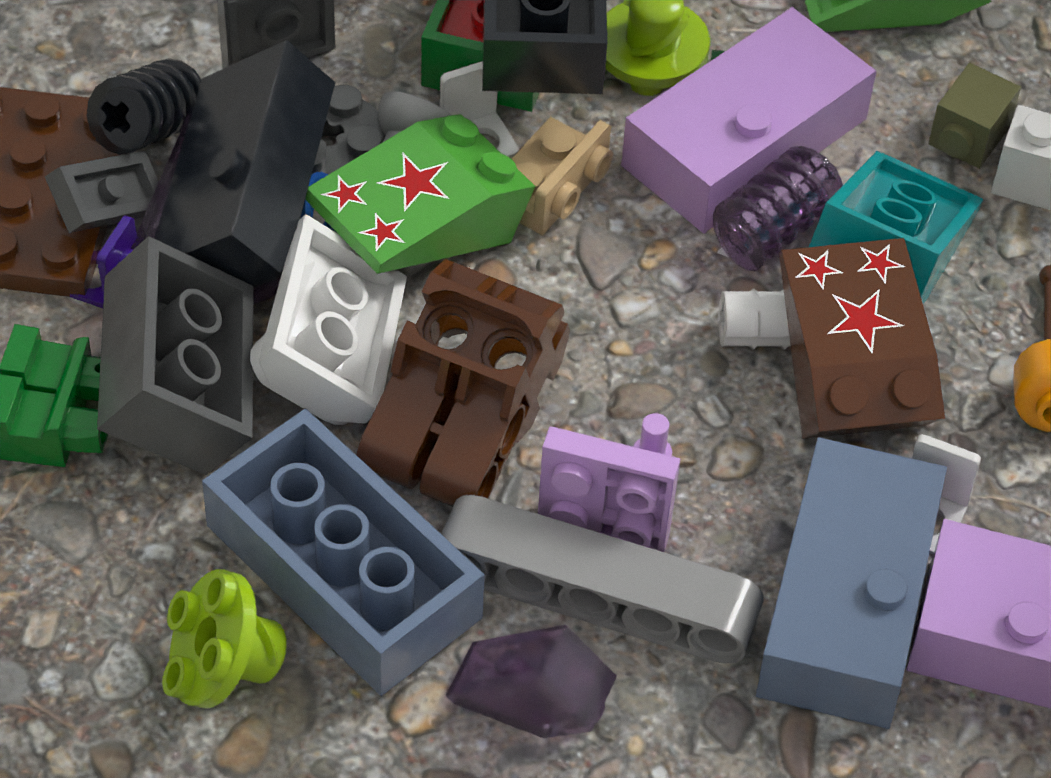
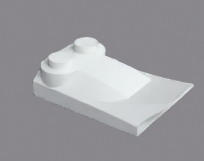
[250,214,407,425]

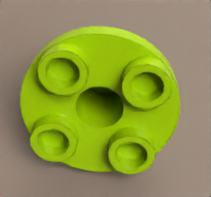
[605,0,710,96]
[162,569,287,709]

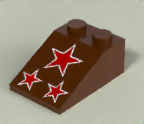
[779,238,945,439]

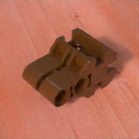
[356,259,570,507]

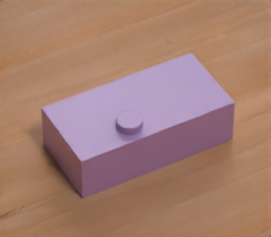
[621,7,876,234]
[906,519,1051,709]

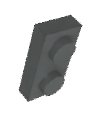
[45,150,166,233]

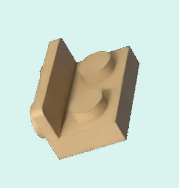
[511,116,613,236]

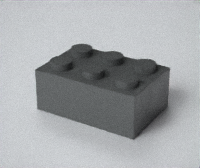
[97,236,253,475]

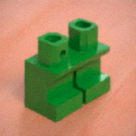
[0,324,108,467]

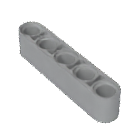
[441,495,764,663]

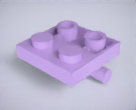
[538,413,681,552]

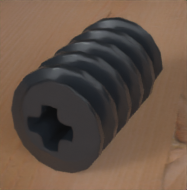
[86,58,202,155]

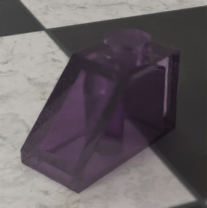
[445,625,617,739]

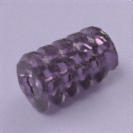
[713,146,843,271]

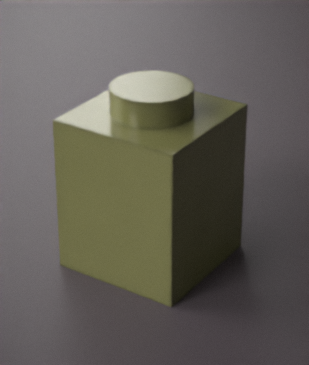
[928,62,1022,169]

